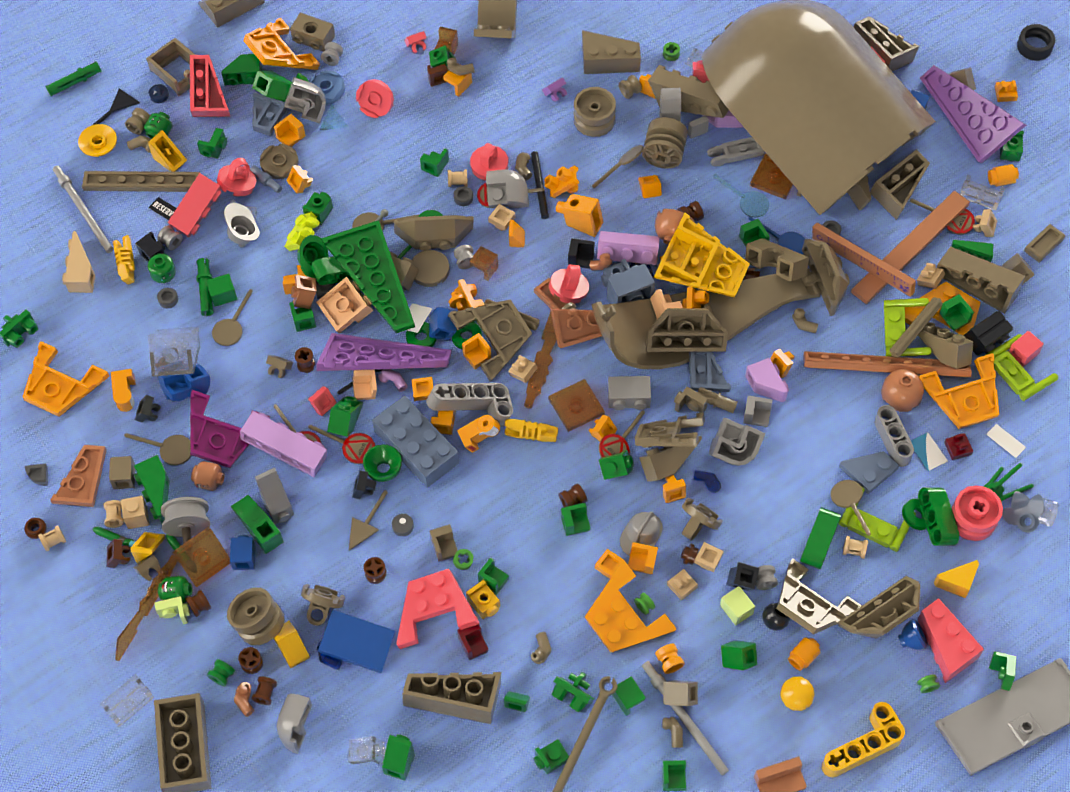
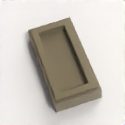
[1024,224,1066,263]

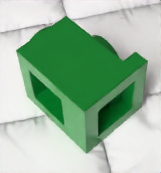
[1000,131,1024,161]
[302,192,333,225]

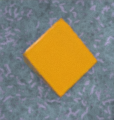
[638,175,662,198]
[509,220,525,247]

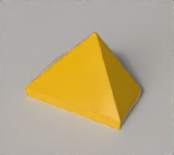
[131,532,165,563]

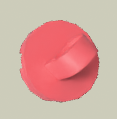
[356,79,394,118]
[470,143,508,181]
[217,158,257,196]
[549,265,589,304]

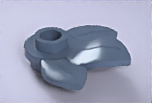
[1002,491,1045,532]

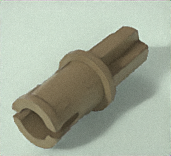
[698,387,738,414]

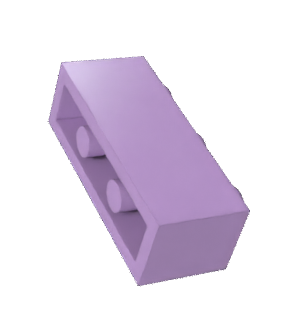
[597,231,660,265]

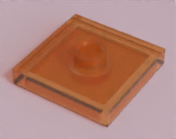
[750,153,793,200]
[548,379,605,432]
[172,527,230,588]

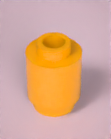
[988,164,1019,187]
[788,637,821,671]

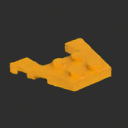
[243,18,320,70]
[905,281,981,335]
[23,341,110,417]
[919,353,999,429]
[584,560,677,653]

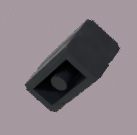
[963,311,1013,355]

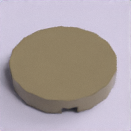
[260,144,299,179]
[412,250,450,287]

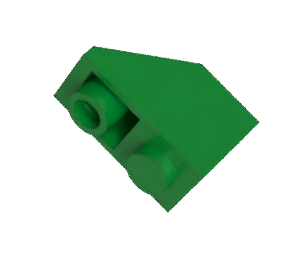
[222,54,262,86]
[252,70,291,102]
[327,396,363,437]
[382,734,415,781]

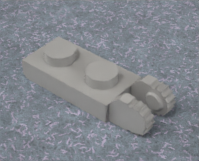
[707,137,764,166]

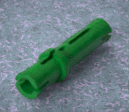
[45,61,102,97]
[196,258,214,316]

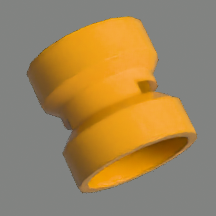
[655,643,685,674]

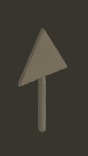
[349,490,388,551]

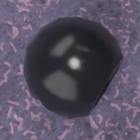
[762,603,790,631]

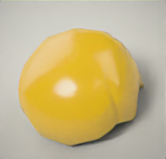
[780,677,815,711]

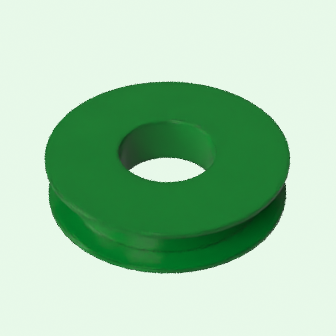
[406,322,436,347]
[452,322,482,350]
[902,499,927,530]

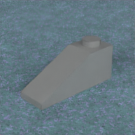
[255,467,294,524]

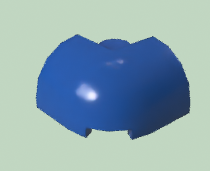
[156,362,210,402]

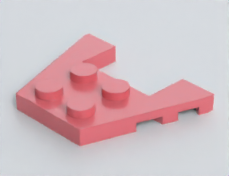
[397,569,479,649]

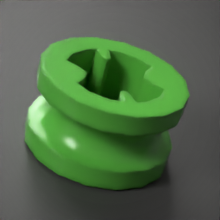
[663,42,680,61]
[453,549,474,570]
[634,593,655,615]
[917,674,940,693]

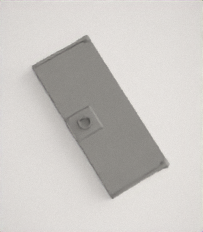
[935,658,1070,775]

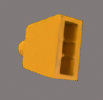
[556,194,604,237]

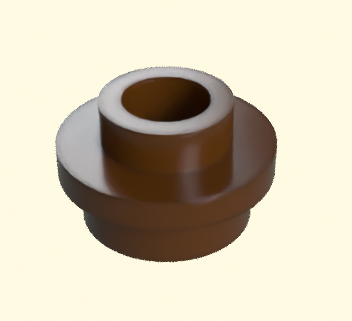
[24,518,47,539]
[681,543,699,565]

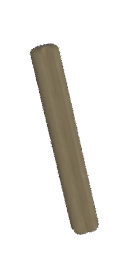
[890,297,943,358]

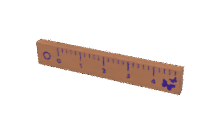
[812,223,916,297]

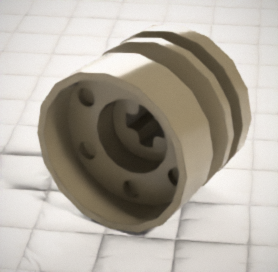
[642,117,688,169]

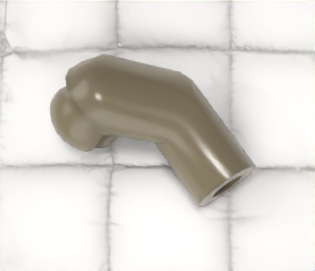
[447,58,474,76]
[127,135,151,153]
[792,308,818,334]
[531,632,552,664]

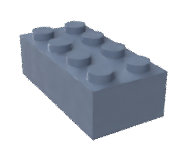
[372,396,460,488]

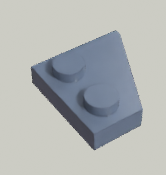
[252,92,288,136]
[689,352,731,392]
[839,451,899,494]

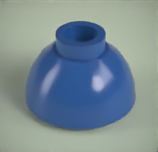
[898,619,927,650]

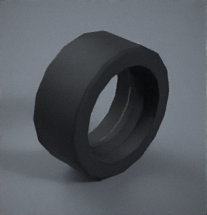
[1017,24,1055,61]

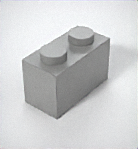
[608,376,651,410]

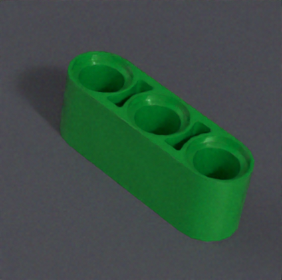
[311,256,353,285]
[918,487,959,546]
[800,507,841,570]

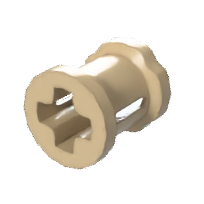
[448,169,468,187]
[103,500,124,528]
[38,525,66,552]
[843,536,868,559]

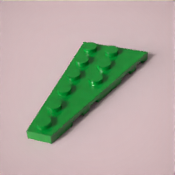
[321,220,415,333]

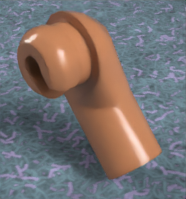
[590,253,612,271]
[234,682,255,717]

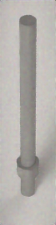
[53,166,114,253]
[642,661,729,776]

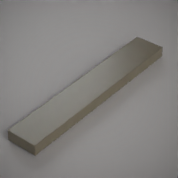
[82,171,200,192]

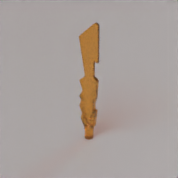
[524,312,557,408]
[115,555,179,661]

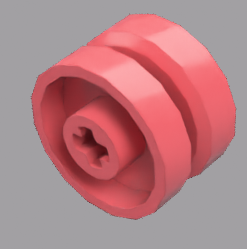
[952,485,1003,541]

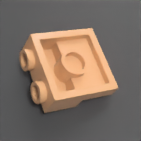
[316,277,374,333]

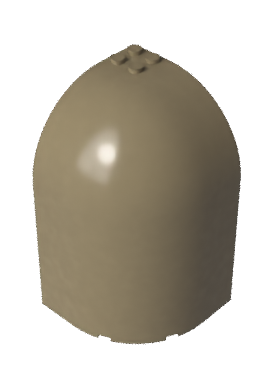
[702,0,936,215]

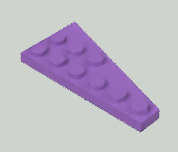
[920,65,1027,163]
[316,333,452,371]

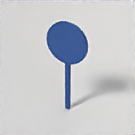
[748,217,805,255]

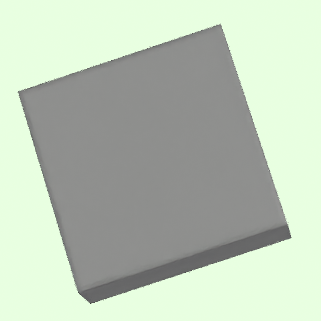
[688,116,709,139]

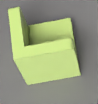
[720,586,755,626]

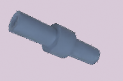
[250,165,282,193]

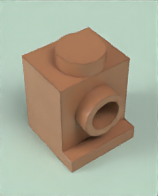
[291,275,317,309]

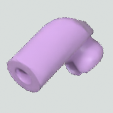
[378,369,408,392]

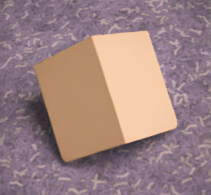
[650,289,683,320]
[352,369,377,400]

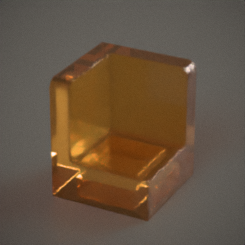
[435,27,458,55]
[470,246,498,281]

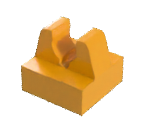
[995,80,1018,102]
[286,165,313,194]
[770,349,795,378]
[411,377,433,401]
[589,415,618,442]
[663,475,686,503]
[595,549,624,578]

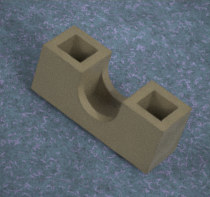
[745,238,809,282]

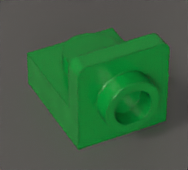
[429,45,456,71]
[989,652,1016,691]
[533,739,569,774]

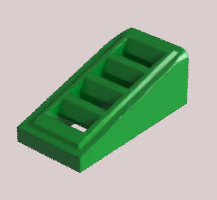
[951,240,993,262]

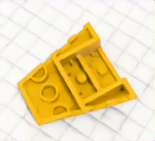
[653,213,750,297]

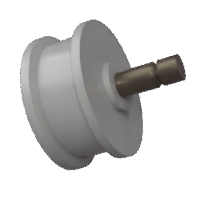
[161,497,210,550]

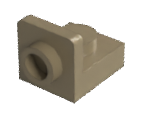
[674,387,708,413]

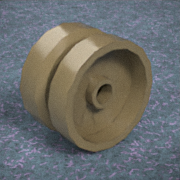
[574,87,616,137]
[227,588,284,645]

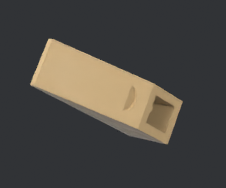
[62,231,95,293]

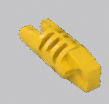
[113,235,135,285]
[505,418,558,442]

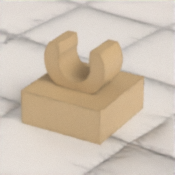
[488,204,516,231]
[973,209,997,237]
[917,263,945,289]
[508,355,538,383]
[694,542,724,572]
[667,569,698,600]

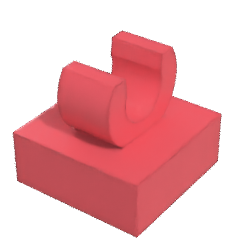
[404,31,427,54]
[308,386,337,416]

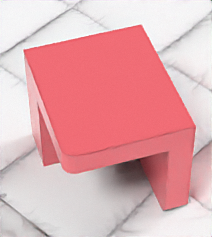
[1009,331,1044,367]

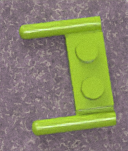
[884,298,932,357]
[985,334,1059,401]
[839,486,916,552]

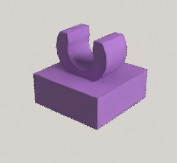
[542,77,567,102]

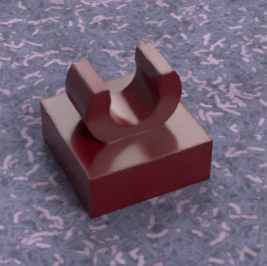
[944,433,973,460]

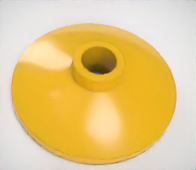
[78,124,117,157]

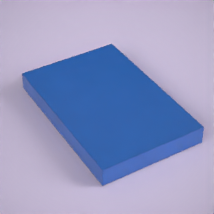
[318,609,395,673]

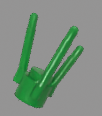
[983,463,1034,502]

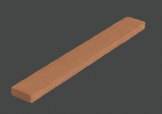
[851,190,970,305]
[803,351,972,377]

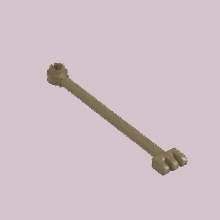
[552,676,617,792]

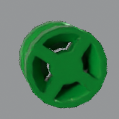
[207,659,235,687]

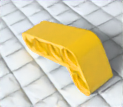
[821,702,905,777]

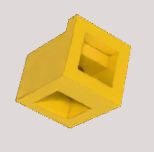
[466,579,500,619]

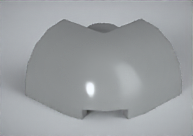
[284,77,326,123]
[486,169,529,209]
[709,418,765,466]
[277,694,312,754]

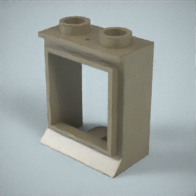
[146,38,195,96]

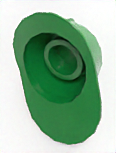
[297,235,328,281]

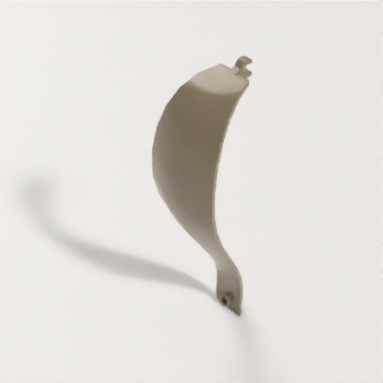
[592,268,821,369]

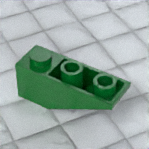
[133,455,170,524]
[230,495,284,554]

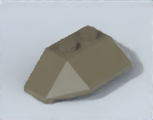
[394,215,474,251]
[802,239,850,316]
[646,308,728,352]
[837,576,920,639]

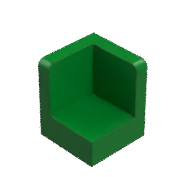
[420,148,449,177]
[739,219,770,247]
[206,273,238,307]
[939,294,974,331]
[289,302,316,332]
[561,503,590,536]
[478,558,509,595]
[721,640,757,670]
[612,676,645,716]
[662,760,686,791]

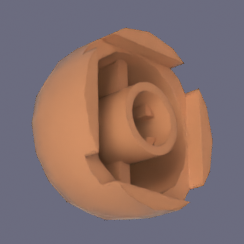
[655,209,695,245]
[881,369,924,412]

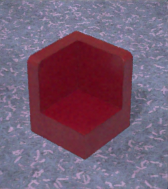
[457,624,488,660]

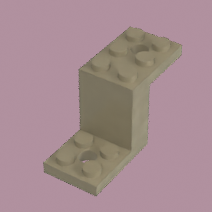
[474,0,517,38]

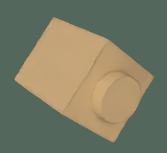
[121,496,150,529]

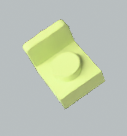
[154,596,190,624]

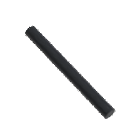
[531,151,549,219]

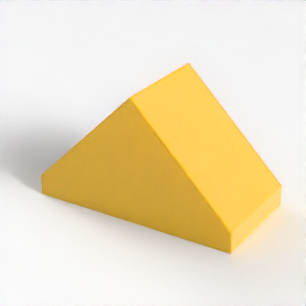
[148,130,187,172]
[934,560,979,598]
[274,621,310,669]

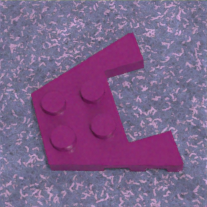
[190,390,270,468]

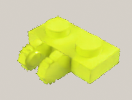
[284,212,320,251]

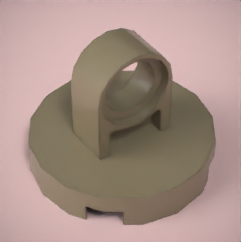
[682,498,723,541]
[301,584,345,626]

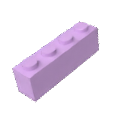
[240,411,327,477]

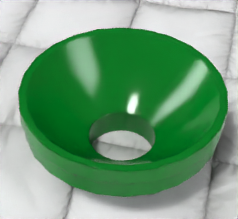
[363,444,402,482]

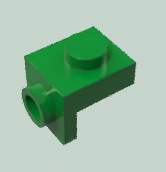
[197,128,227,159]
[599,450,634,480]

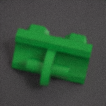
[0,310,39,348]
[551,672,595,713]

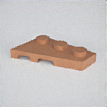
[550,308,602,349]
[50,445,107,507]

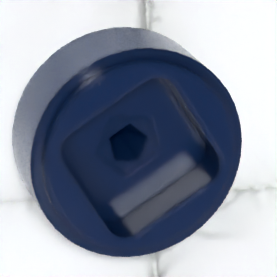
[149,84,169,103]

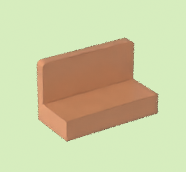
[754,756,807,792]

